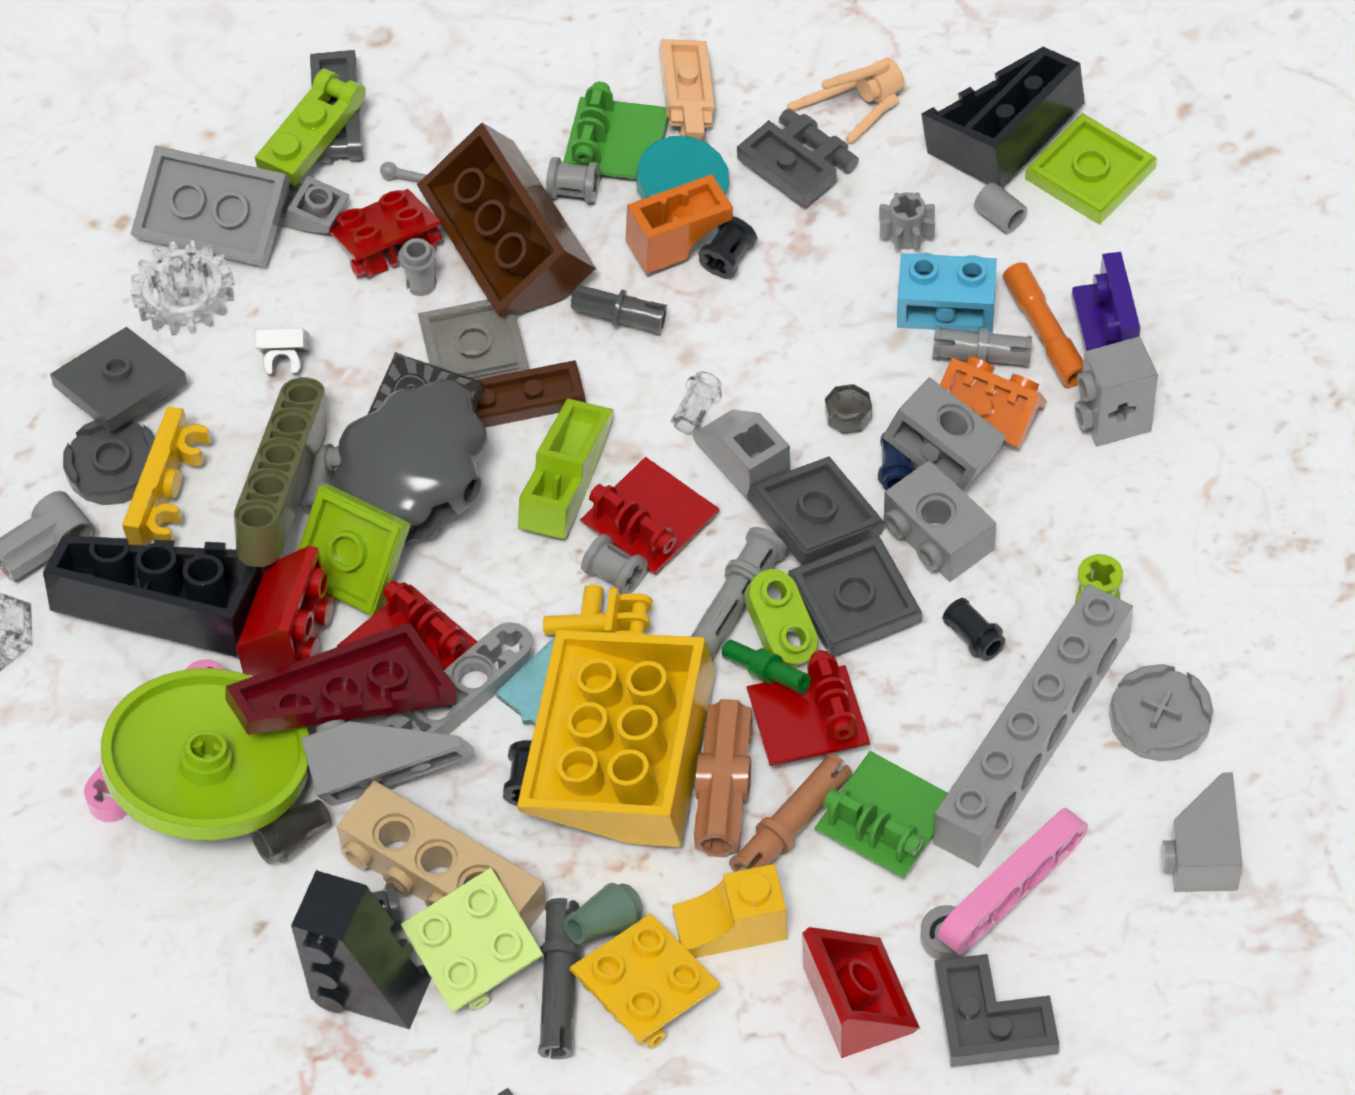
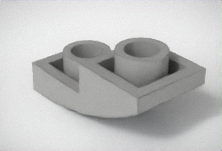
[278,176,349,233]

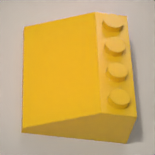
[517,630,716,847]

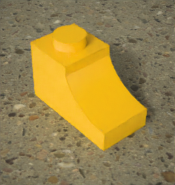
[672,864,787,958]

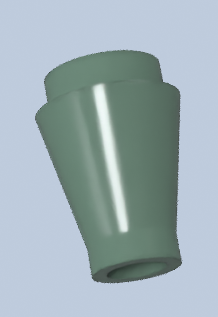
[564,883,643,945]

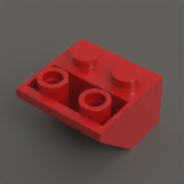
[236,546,334,676]

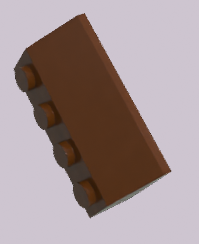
[417,123,596,317]

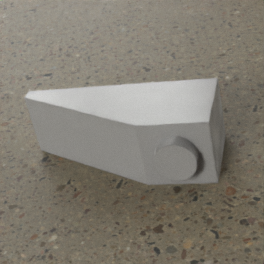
[301,720,476,806]

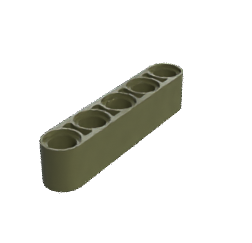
[234,377,326,567]

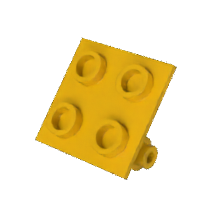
[569,913,721,1049]

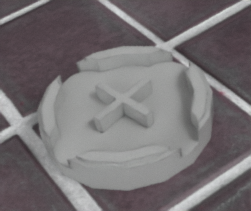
[1109,664,1214,761]

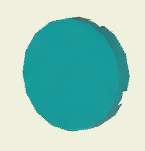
[635,136,729,199]

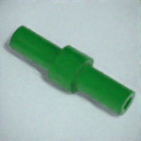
[722,639,811,693]

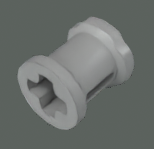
[546,157,600,203]
[581,534,648,594]

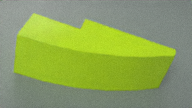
[518,398,613,540]

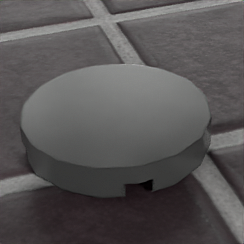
[63,419,155,505]

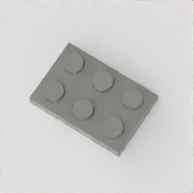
[130,145,291,268]

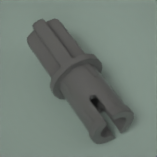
[571,285,667,335]

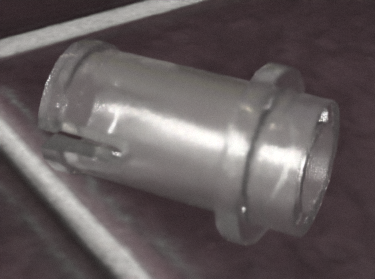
[671,371,722,435]

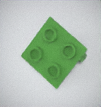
[563,81,668,179]
[815,751,948,879]

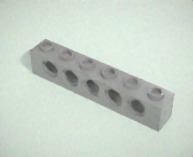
[933,584,1133,868]

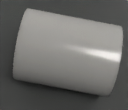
[974,182,1027,233]

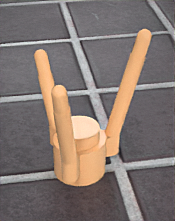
[787,58,905,143]

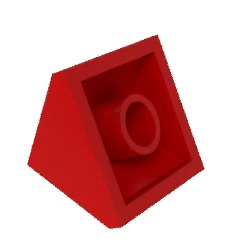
[802,927,920,1058]

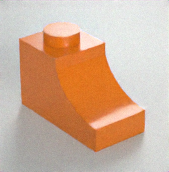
[625,174,733,274]

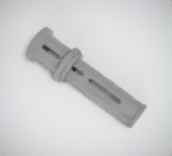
[690,527,788,658]

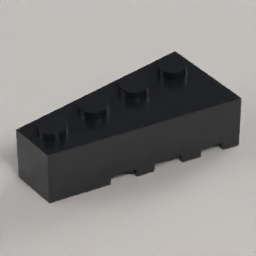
[43,536,266,657]

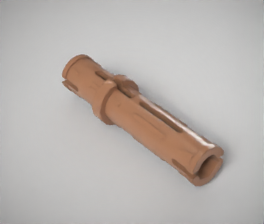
[729,753,852,872]

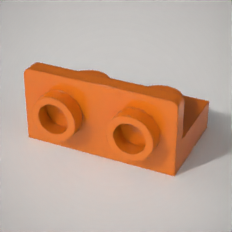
[940,356,1047,450]

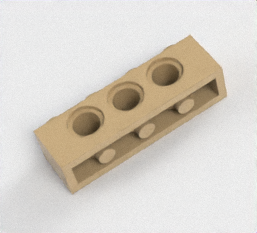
[336,780,546,929]

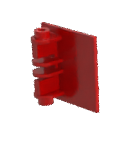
[329,189,442,278]
[580,457,720,575]
[337,580,478,671]
[746,650,870,766]

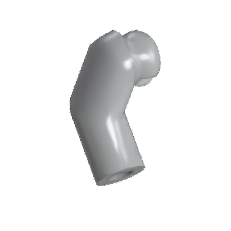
[300,444,341,515]

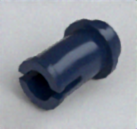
[878,432,916,490]

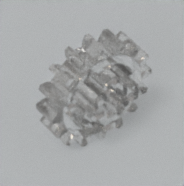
[130,240,235,335]

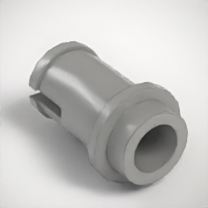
[398,238,437,296]

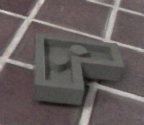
[934,954,1059,1067]

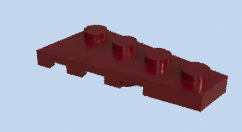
[225,622,457,735]

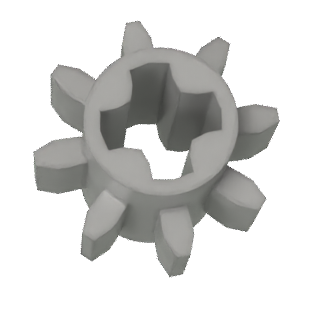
[879,192,935,250]

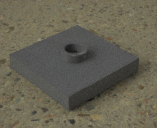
[50,326,187,432]
[746,456,885,565]
[788,536,922,656]

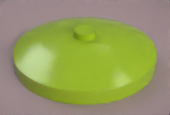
[101,668,309,840]

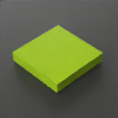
[1025,113,1157,225]
[298,484,411,616]

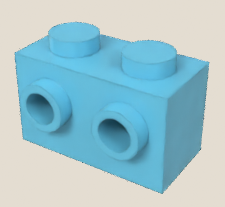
[897,253,997,333]

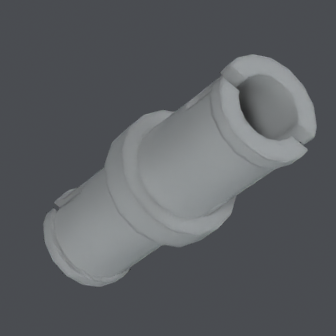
[932,326,1032,367]

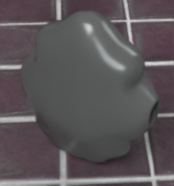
[332,379,488,548]

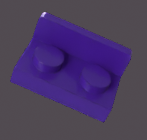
[1071,251,1141,351]

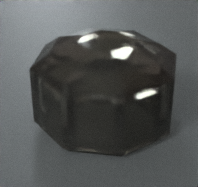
[825,384,872,434]

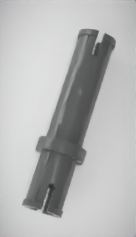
[538,898,582,1060]

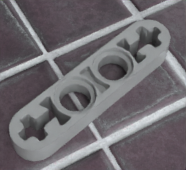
[380,622,534,734]

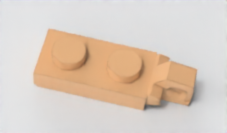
[659,39,715,140]

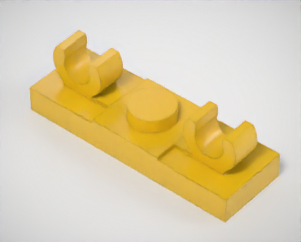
[122,406,211,546]

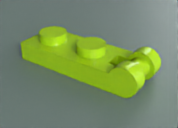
[255,68,366,186]

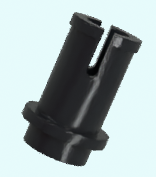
[942,598,1005,660]

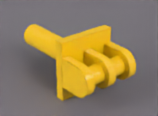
[543,584,653,636]

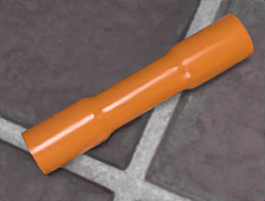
[1002,262,1083,388]

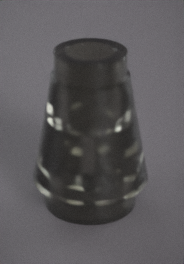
[251,799,332,864]

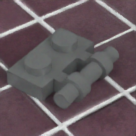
[737,108,859,208]

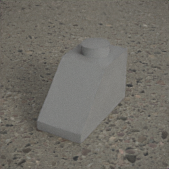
[1162,772,1242,892]

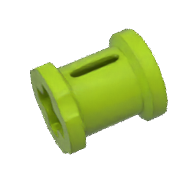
[1075,554,1123,603]

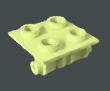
[401,868,544,1013]

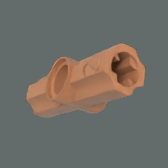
[694,699,753,857]

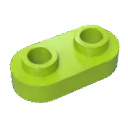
[744,569,818,668]

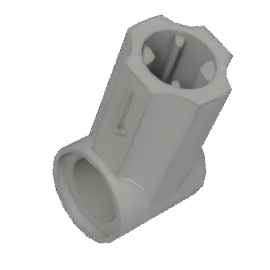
[0,491,95,581]

